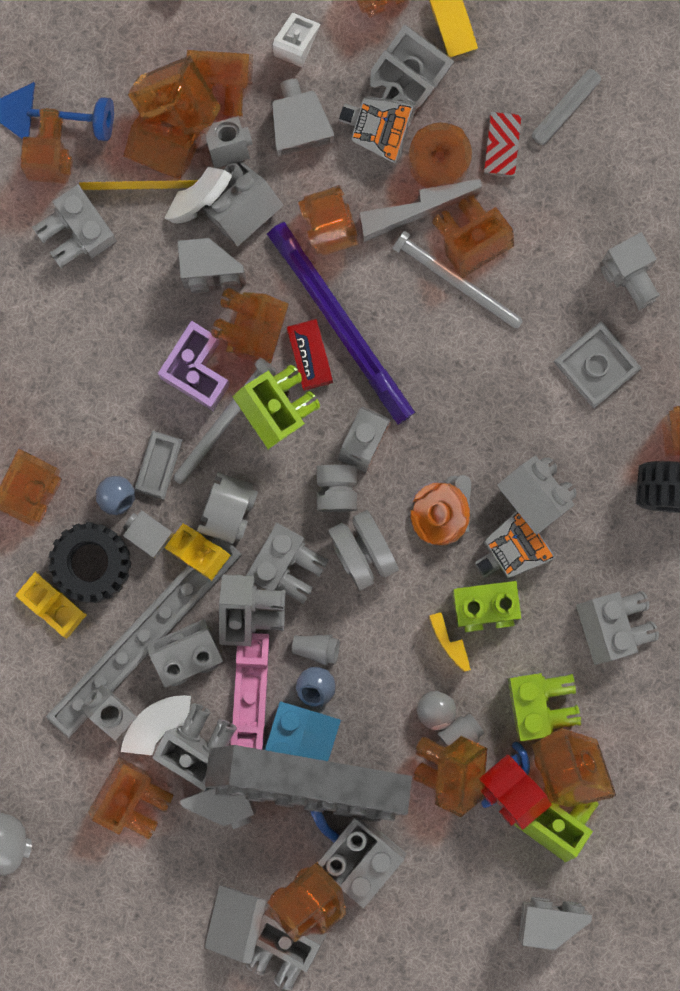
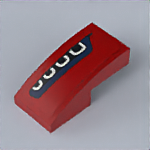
[287,319,333,391]

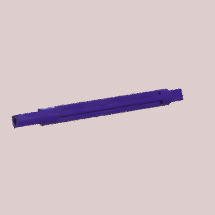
[267,222,416,425]

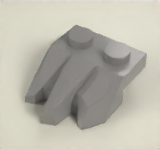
[370,24,455,109]

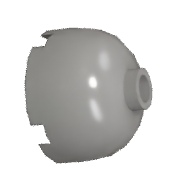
[0,813,32,876]

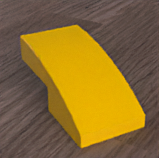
[429,0,478,58]
[164,523,231,581]
[15,572,87,639]
[428,612,471,672]

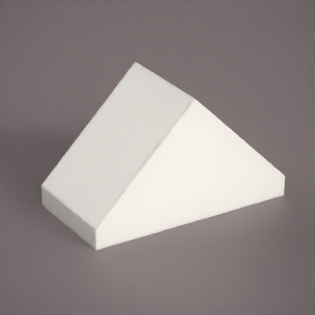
[273,13,321,67]

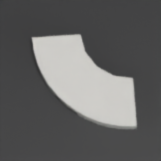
[165,167,232,224]
[121,695,191,755]

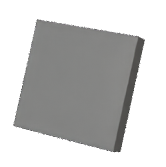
[553,321,642,409]
[205,885,266,964]

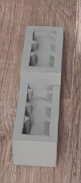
[359,179,482,242]

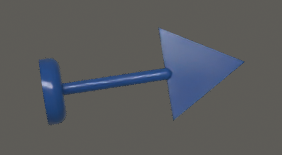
[0,82,114,144]

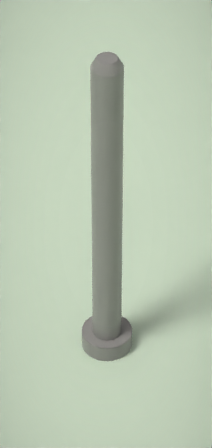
[392,231,523,328]
[174,358,277,484]

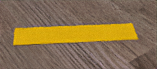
[79,180,198,190]

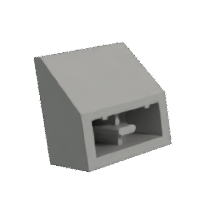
[201,161,284,246]
[178,238,246,293]
[314,817,407,908]
[518,897,592,950]

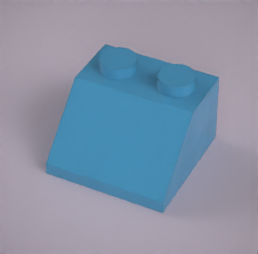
[265,701,341,761]

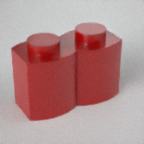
[479,754,552,830]

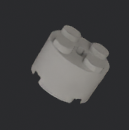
[197,472,258,544]

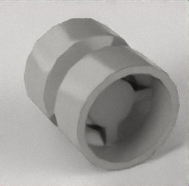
[317,465,357,512]

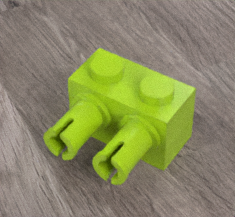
[232,365,320,449]
[452,581,521,633]
[508,673,581,741]
[514,775,599,862]

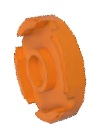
[410,483,470,545]

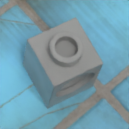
[202,116,253,168]
[123,510,174,559]
[81,684,137,741]

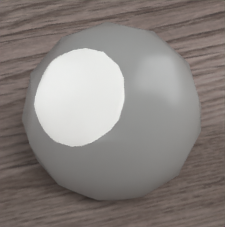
[417,691,456,730]

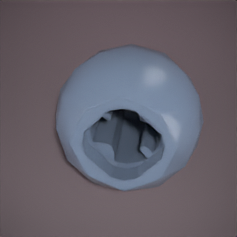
[96,476,135,515]
[296,667,336,706]

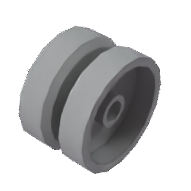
[328,510,399,591]

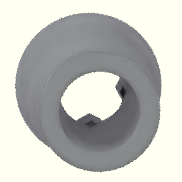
[292,635,340,666]

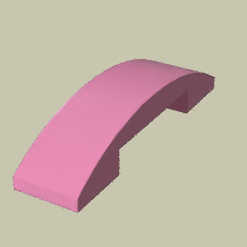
[231,633,269,750]

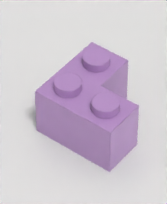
[158,321,230,411]

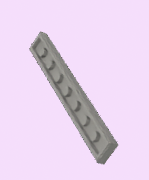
[46,538,242,739]

